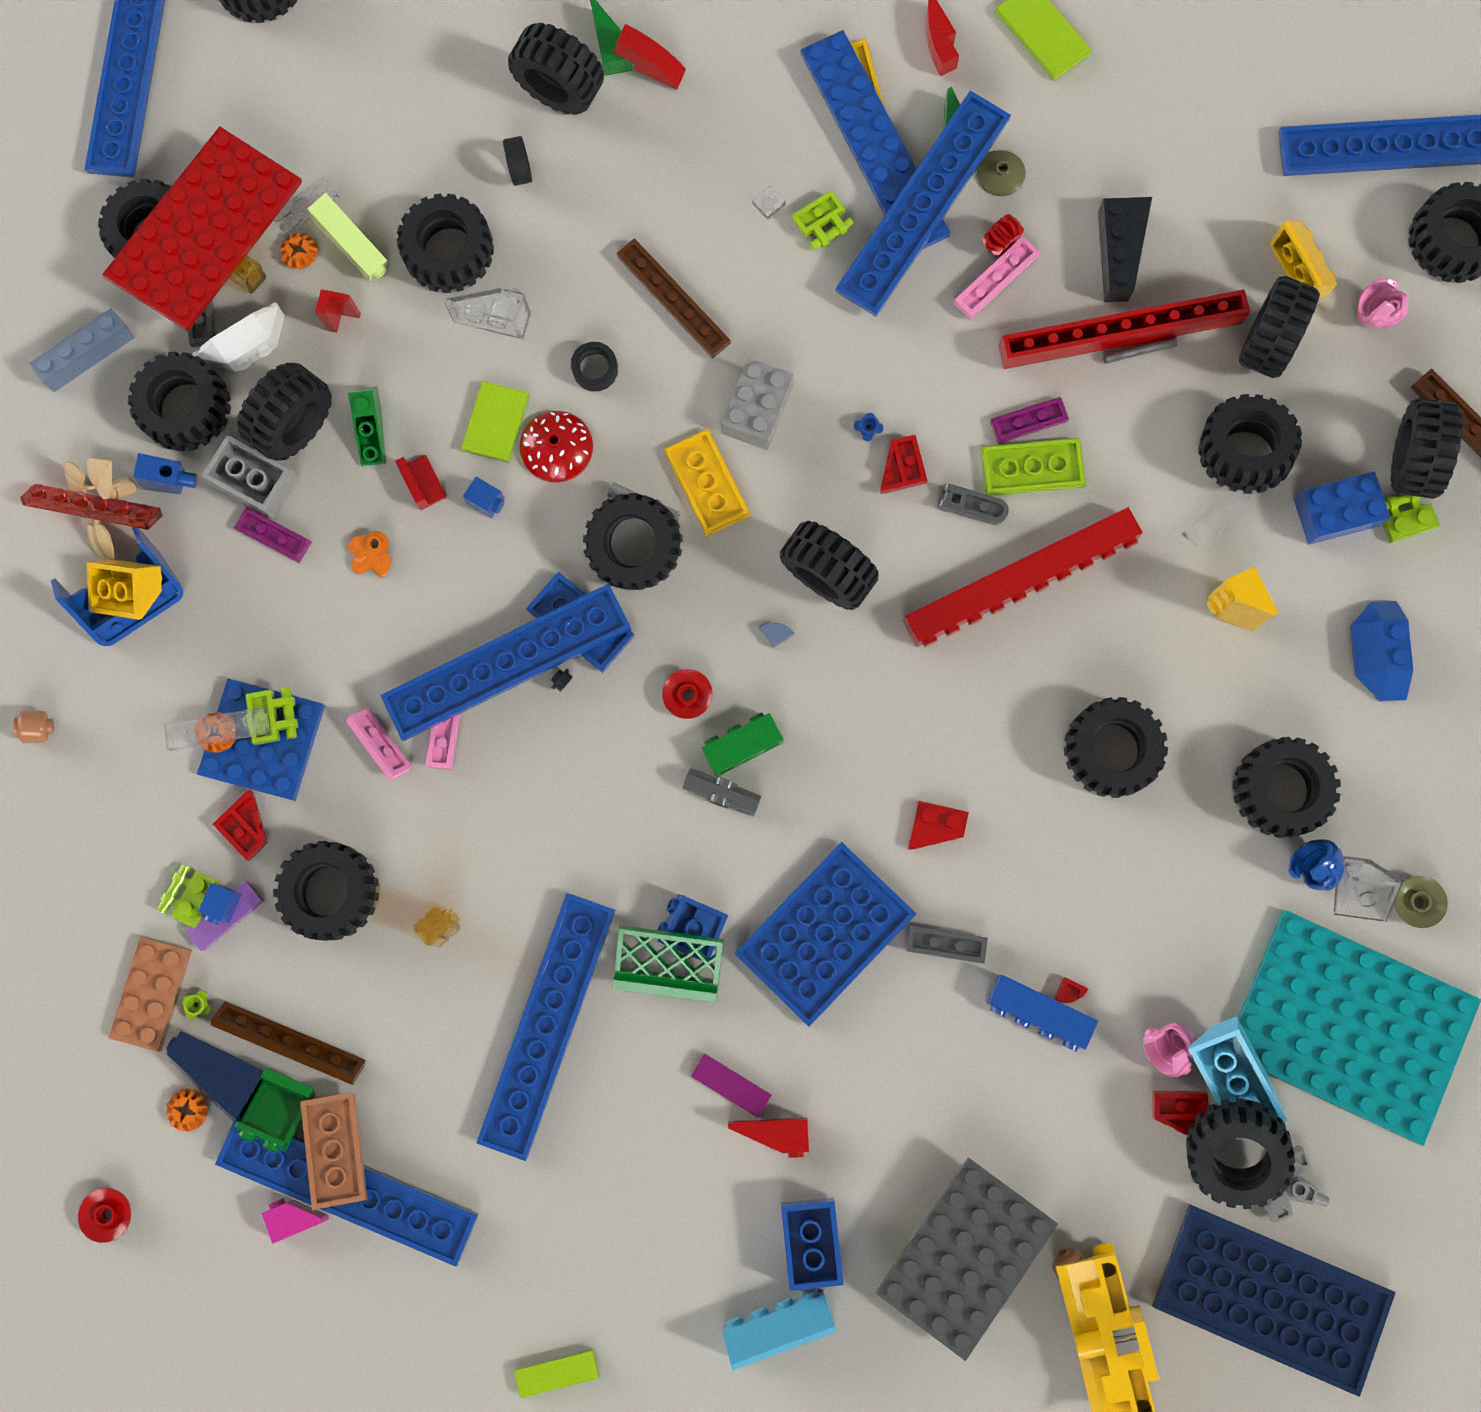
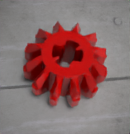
[982,214,1024,256]

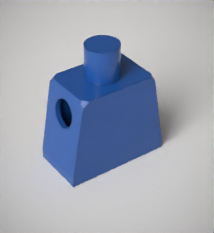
[133,453,197,494]

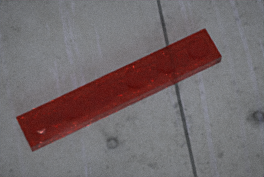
[20,484,163,530]

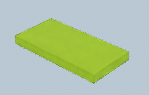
[995,0,1092,81]
[981,438,1086,496]

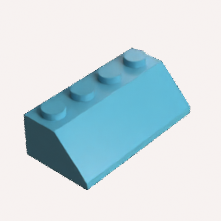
[1188,1016,1287,1140]
[722,1288,836,1370]

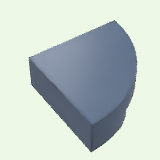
[759,622,794,649]

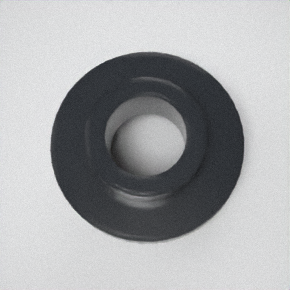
[550,668,573,692]

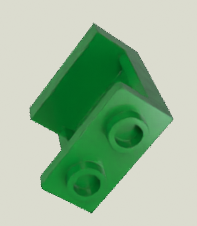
[234,1068,316,1153]

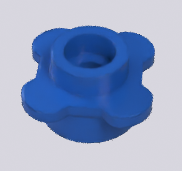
[854,413,883,442]

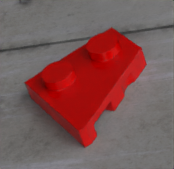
[880,434,928,494]
[213,790,268,861]
[908,801,969,850]
[1152,1091,1208,1135]

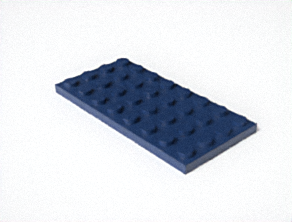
[1152,1204,1396,1397]

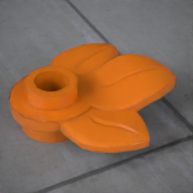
[347,531,391,577]

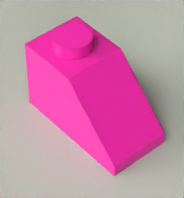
[261,1198,329,1244]

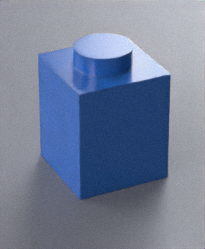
[463,476,505,518]
[198,883,242,925]

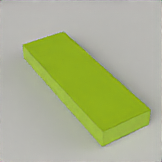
[514,1349,599,1398]

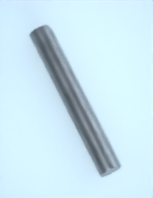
[1103,337,1177,364]

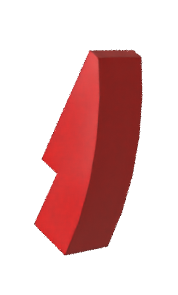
[926,0,959,77]
[613,24,686,90]

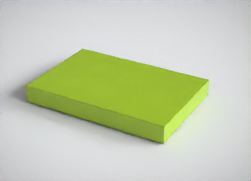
[461,381,530,463]

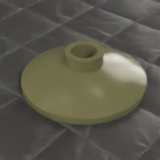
[977,150,1026,196]
[1394,876,1448,928]

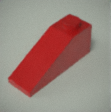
[728,1117,809,1158]

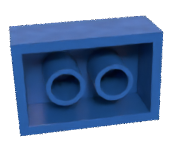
[1293,471,1390,545]
[781,1197,844,1291]

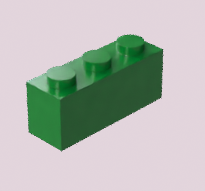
[701,712,784,777]

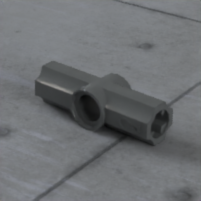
[682,768,762,817]

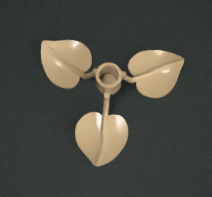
[63,457,136,560]

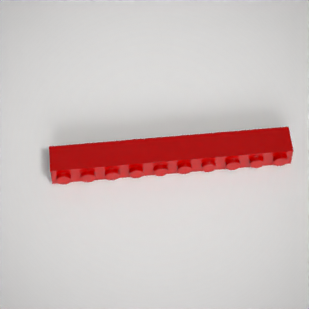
[999,289,1250,369]
[903,507,1143,647]

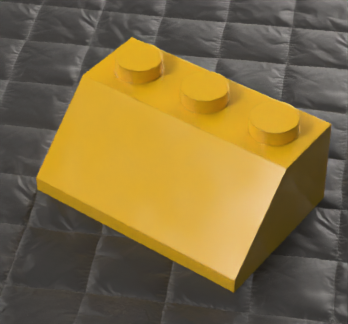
[1270,220,1337,299]
[86,560,162,620]
[1207,566,1279,631]

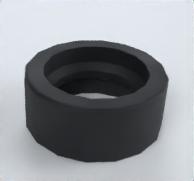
[503,136,532,186]
[571,342,618,391]

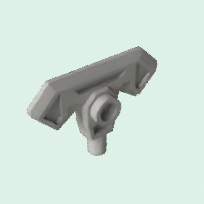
[1264,1145,1330,1223]

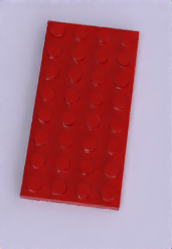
[102,126,302,332]

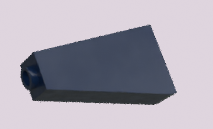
[166,1031,263,1123]

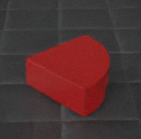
[1053,977,1089,1003]

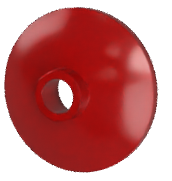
[662,669,713,719]
[78,1188,131,1243]

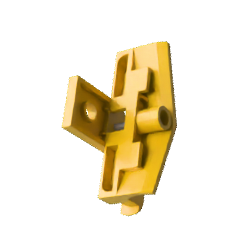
[1056,1243,1159,1412]

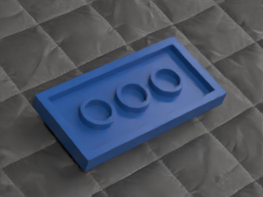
[526,572,635,674]

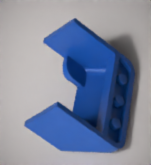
[51,525,183,646]

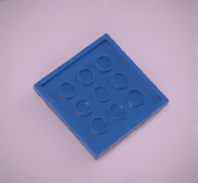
[197,679,325,801]

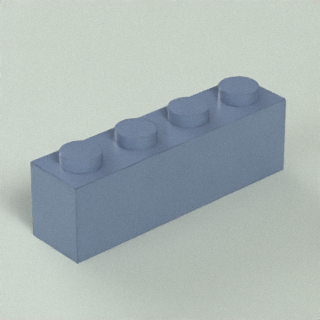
[29,308,135,392]

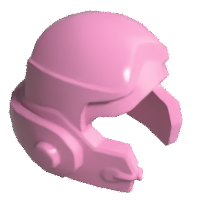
[1356,278,1409,328]
[1143,1023,1196,1077]

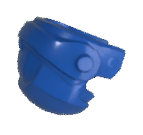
[1288,839,1344,891]

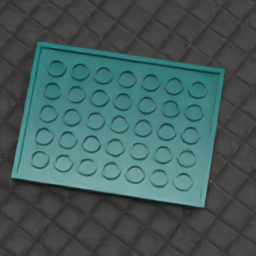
[1238,910,1481,1146]

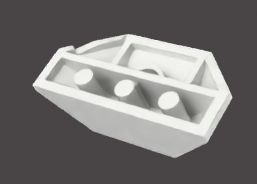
[192,302,285,373]

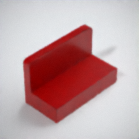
[315,289,361,333]
[395,455,447,510]

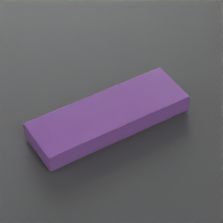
[185,881,264,951]

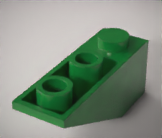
[348,386,386,466]

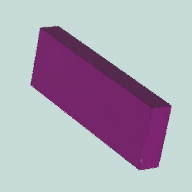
[990,397,1069,444]
[234,507,312,563]
[691,1053,772,1118]

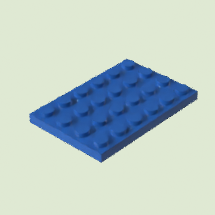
[734,842,916,1027]

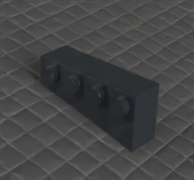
[1098,197,1152,302]

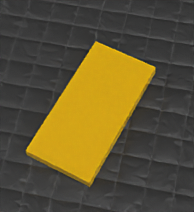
[664,429,751,537]

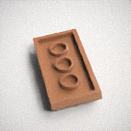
[109,937,192,1051]
[300,1092,368,1210]

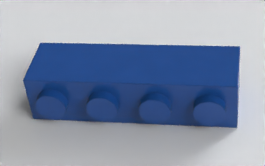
[986,974,1098,1052]

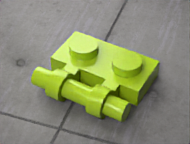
[792,190,854,251]
[1382,494,1440,544]
[246,687,298,745]
[157,864,221,928]

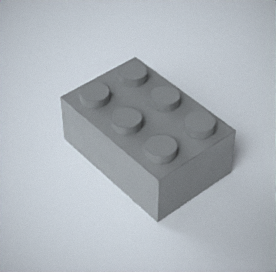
[721,358,794,450]
[201,435,298,519]

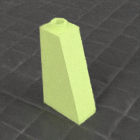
[307,193,388,281]

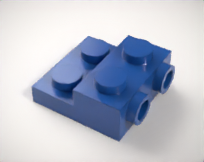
[657,894,728,960]

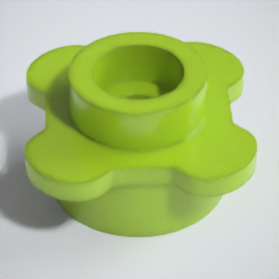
[182,990,211,1020]

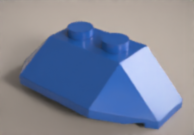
[1350,601,1413,702]

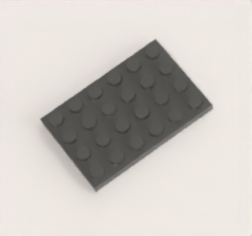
[875,1157,1058,1361]

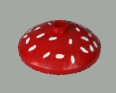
[520,411,593,483]

